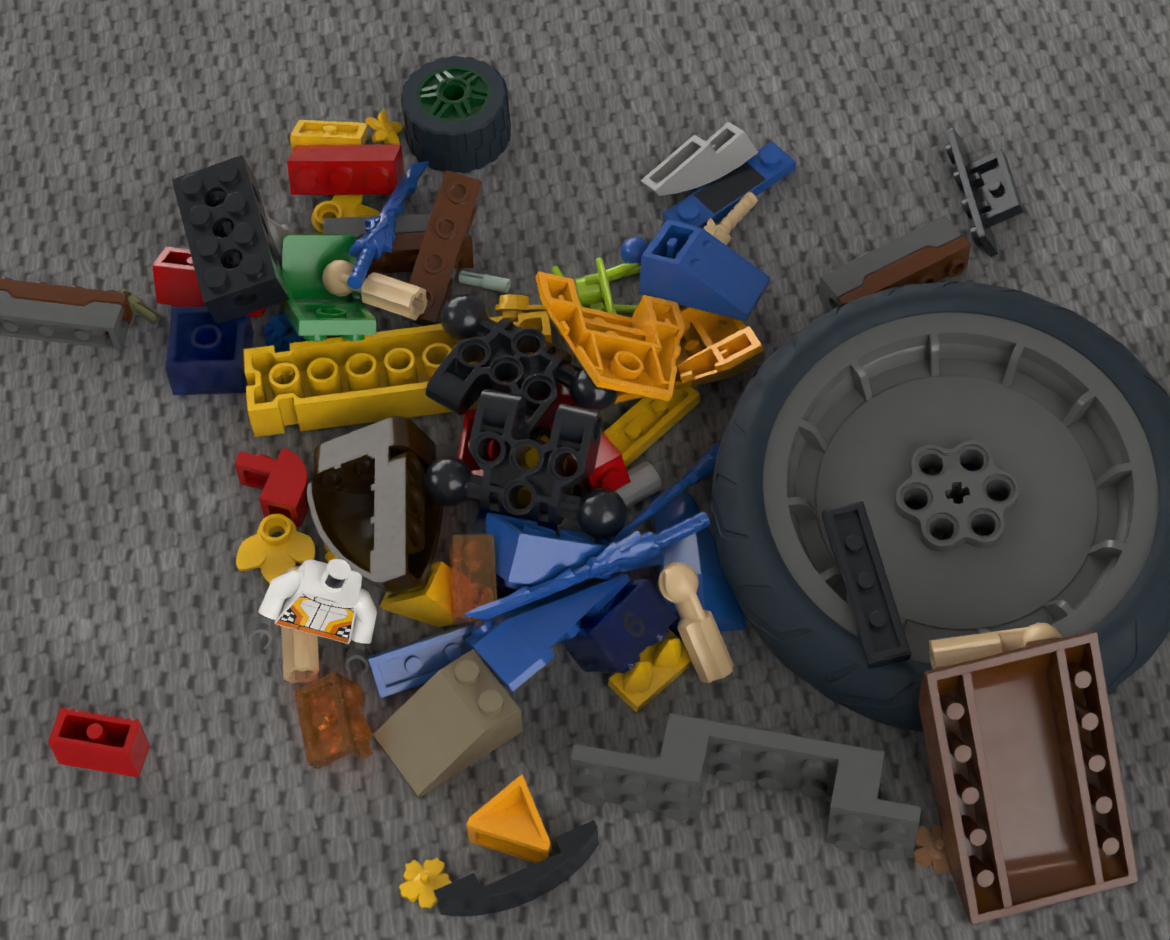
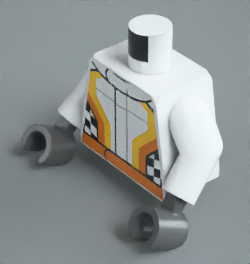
[246,559,377,675]

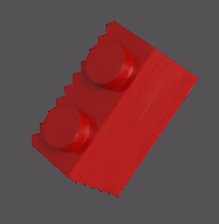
[48,707,150,778]

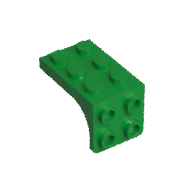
[280,234,376,341]

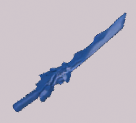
[347,160,429,289]
[609,440,721,545]
[464,511,711,620]

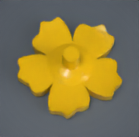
[399,857,452,909]

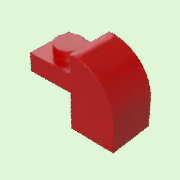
[234,448,310,528]

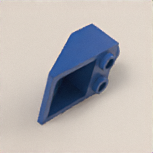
[620,219,770,321]

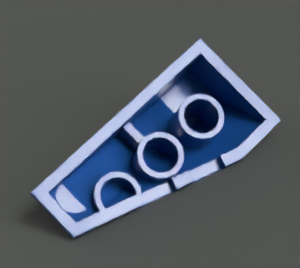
[651,493,746,635]
[485,513,665,590]
[465,572,631,692]

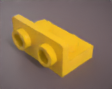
[290,120,369,153]

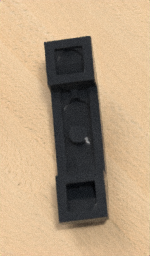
[434,820,599,916]

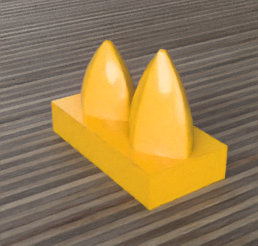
[608,628,693,713]

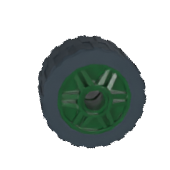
[401,56,511,173]

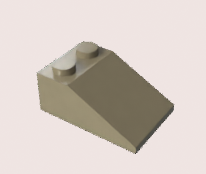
[372,649,523,799]

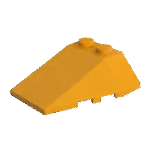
[535,271,685,401]
[615,304,765,404]

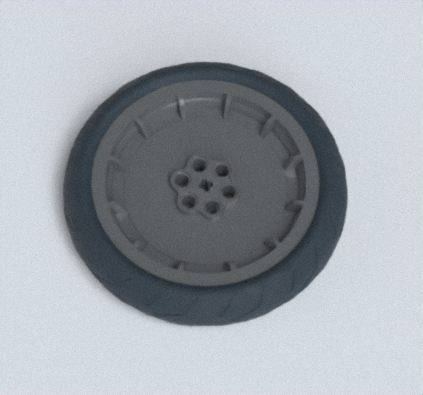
[711,281,1170,732]

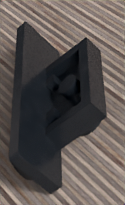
[945,127,1024,257]

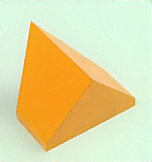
[466,774,552,863]

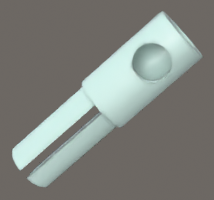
[459,271,511,293]

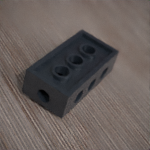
[172,155,289,324]

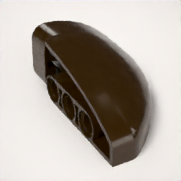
[306,416,443,593]

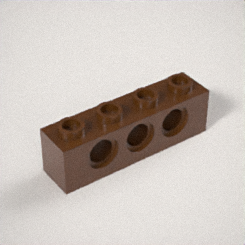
[401,170,483,326]

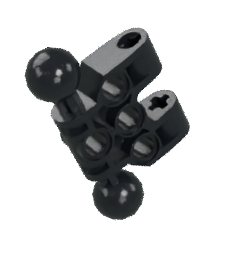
[426,293,619,452]
[424,389,627,539]

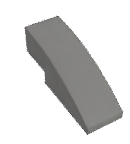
[640,122,758,196]

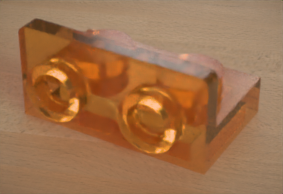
[449,534,497,625]
[294,671,372,769]

